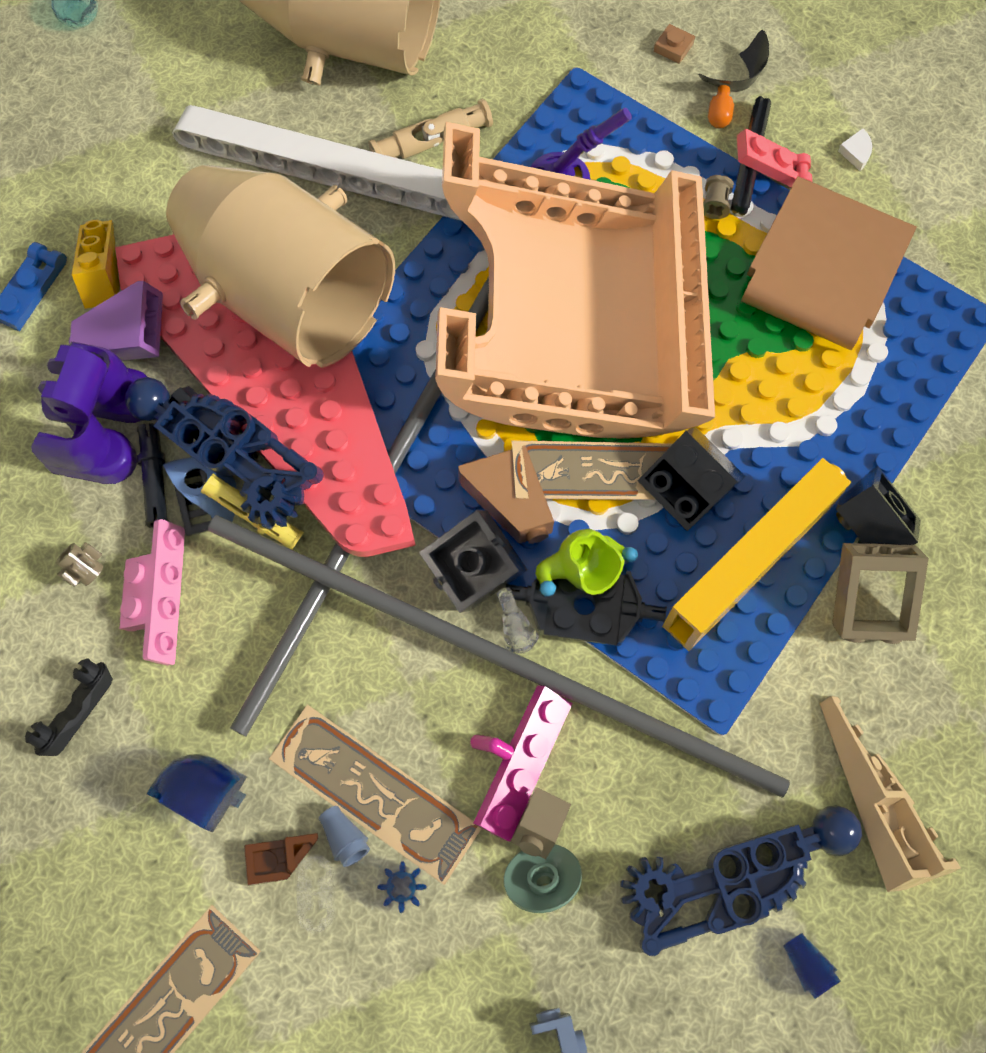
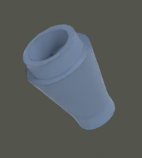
[319,806,370,867]

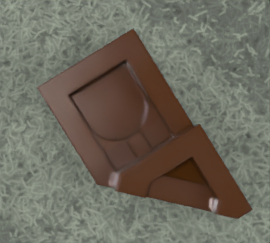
[244,833,318,886]

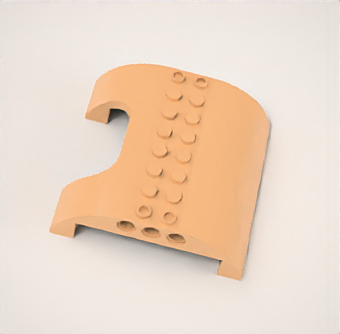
[435,122,715,438]

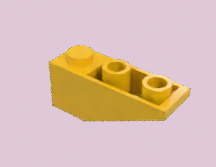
[71,220,120,309]

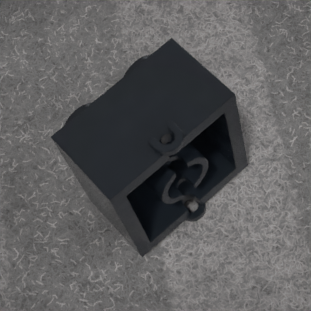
[419,510,528,613]

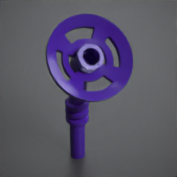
[530,108,632,180]

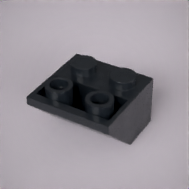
[637,427,746,531]

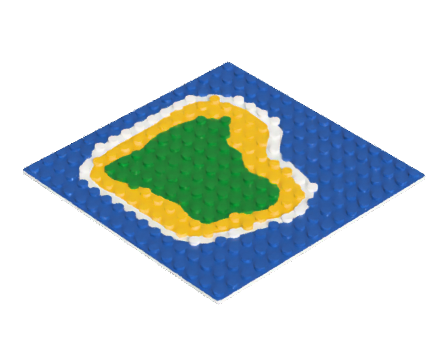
[352,67,986,736]

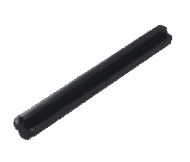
[730,96,772,216]

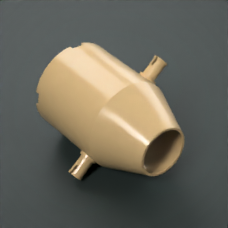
[239,0,440,86]
[166,165,395,368]

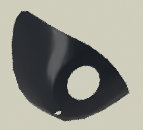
[698,30,769,91]

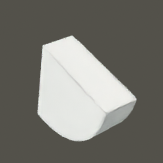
[838,129,872,171]

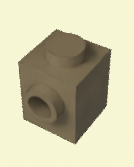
[511,787,571,859]

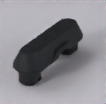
[25,658,113,756]

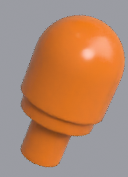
[708,85,734,128]

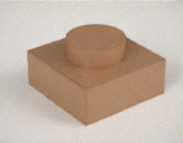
[653,24,695,64]

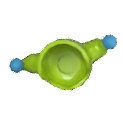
[535,529,638,596]

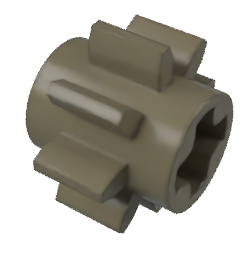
[56,542,103,587]

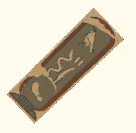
[512,441,672,500]
[269,705,482,885]
[82,905,261,1053]

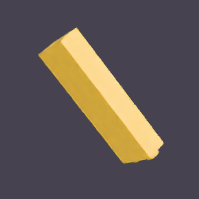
[662,458,851,651]

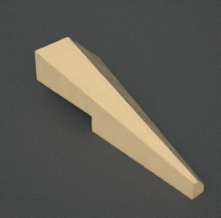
[820,696,961,892]

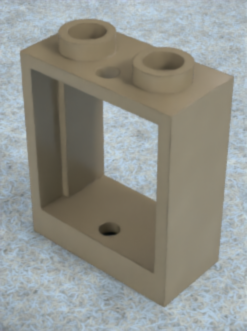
[832,543,929,644]

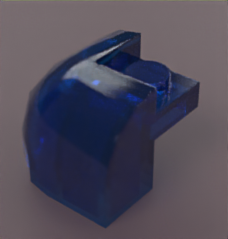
[146,753,247,832]

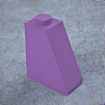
[69,281,163,361]

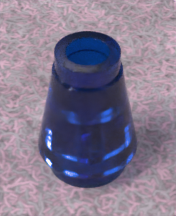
[783,933,841,999]

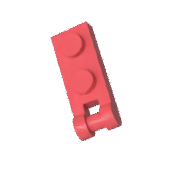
[737,128,813,188]

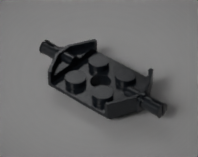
[504,571,667,646]

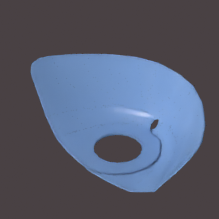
[162,457,237,522]

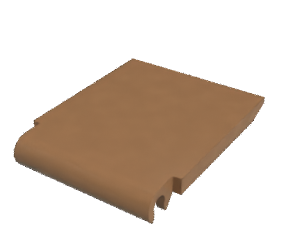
[741,176,917,351]

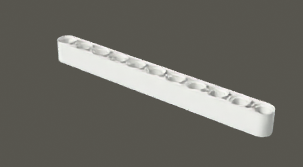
[172,105,462,221]

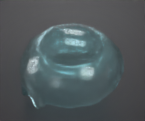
[51,0,99,28]

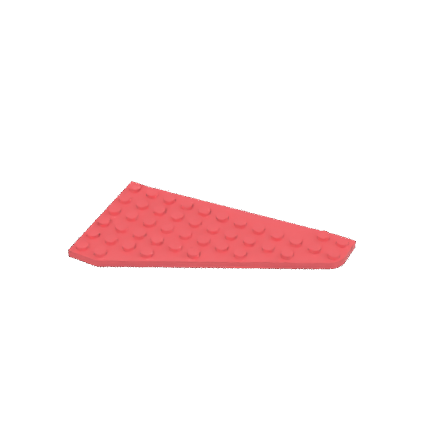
[115,234,416,557]

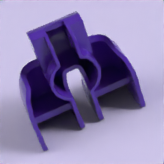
[31,341,147,484]

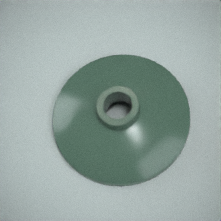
[504,844,582,913]

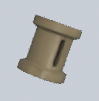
[703,175,734,219]

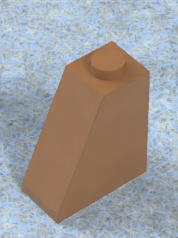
[458,445,554,544]

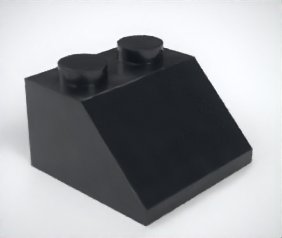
[836,466,921,545]

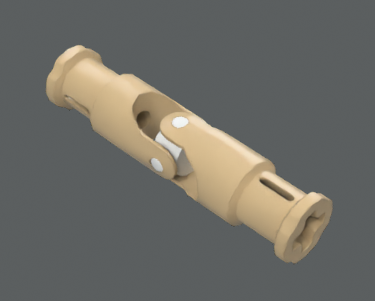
[368,98,493,159]

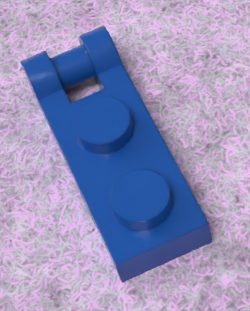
[0,242,67,332]

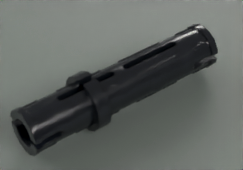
[137,423,169,528]

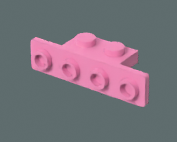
[119,519,185,666]

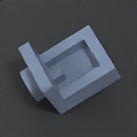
[529,1008,588,1053]

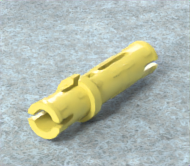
[201,473,304,550]

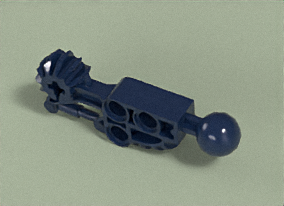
[125,377,324,529]
[620,805,862,956]

